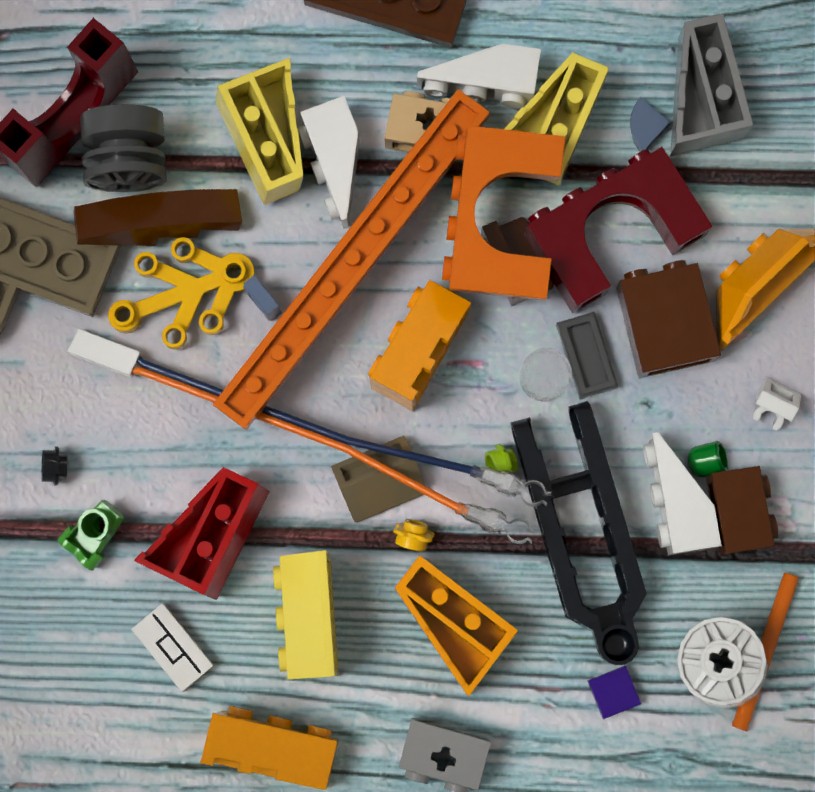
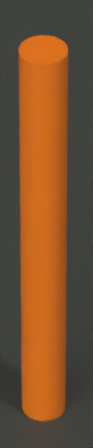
[732,573,799,732]

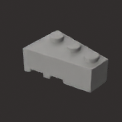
[670,13,754,156]

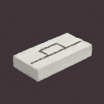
[131,603,215,692]

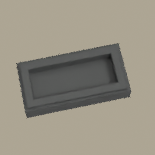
[556,312,618,400]

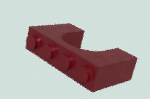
[0,17,138,188]
[524,147,713,314]

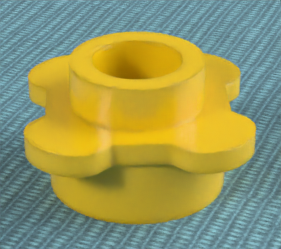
[393,519,435,551]

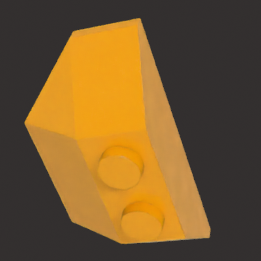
[716,229,815,351]

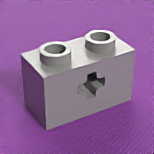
[398,718,491,792]

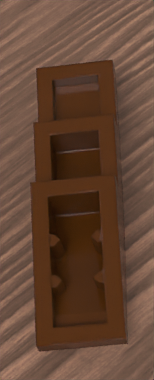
[73,189,242,246]

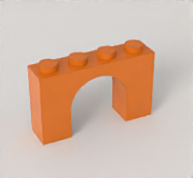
[442,125,565,301]

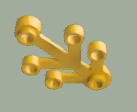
[108,237,255,350]

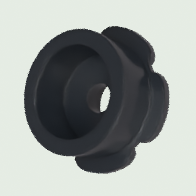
[41,446,67,486]

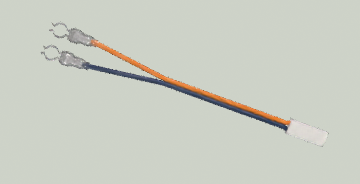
[67,329,551,544]

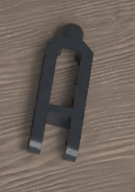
[510,401,647,665]

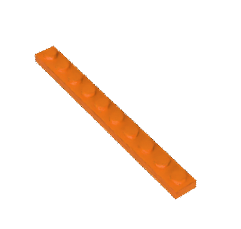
[212,89,490,431]

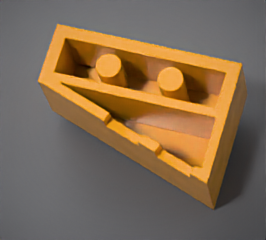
[368,280,471,412]
[395,555,518,697]
[200,705,339,790]

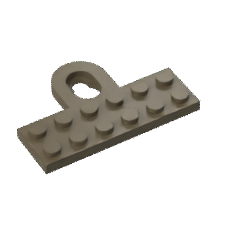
[0,198,122,335]

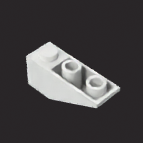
[417,43,541,108]
[297,96,360,229]
[643,432,721,556]

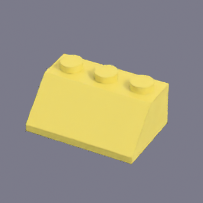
[273,550,339,680]

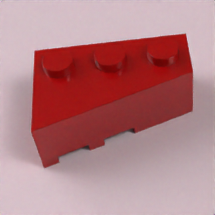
[134,467,270,600]

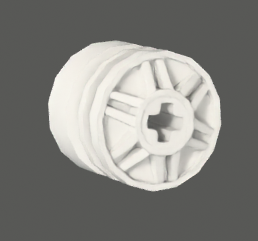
[677,617,768,709]

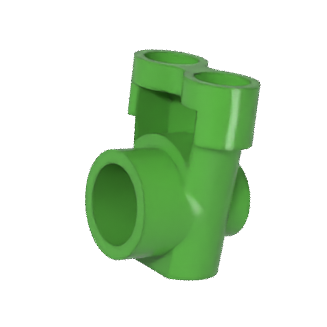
[57,500,125,571]

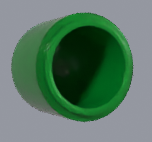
[687,441,728,477]

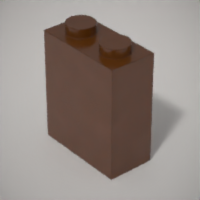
[616,260,721,379]

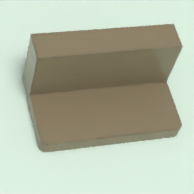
[331,435,426,523]

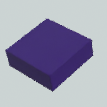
[587,666,641,719]

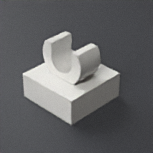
[753,377,801,431]

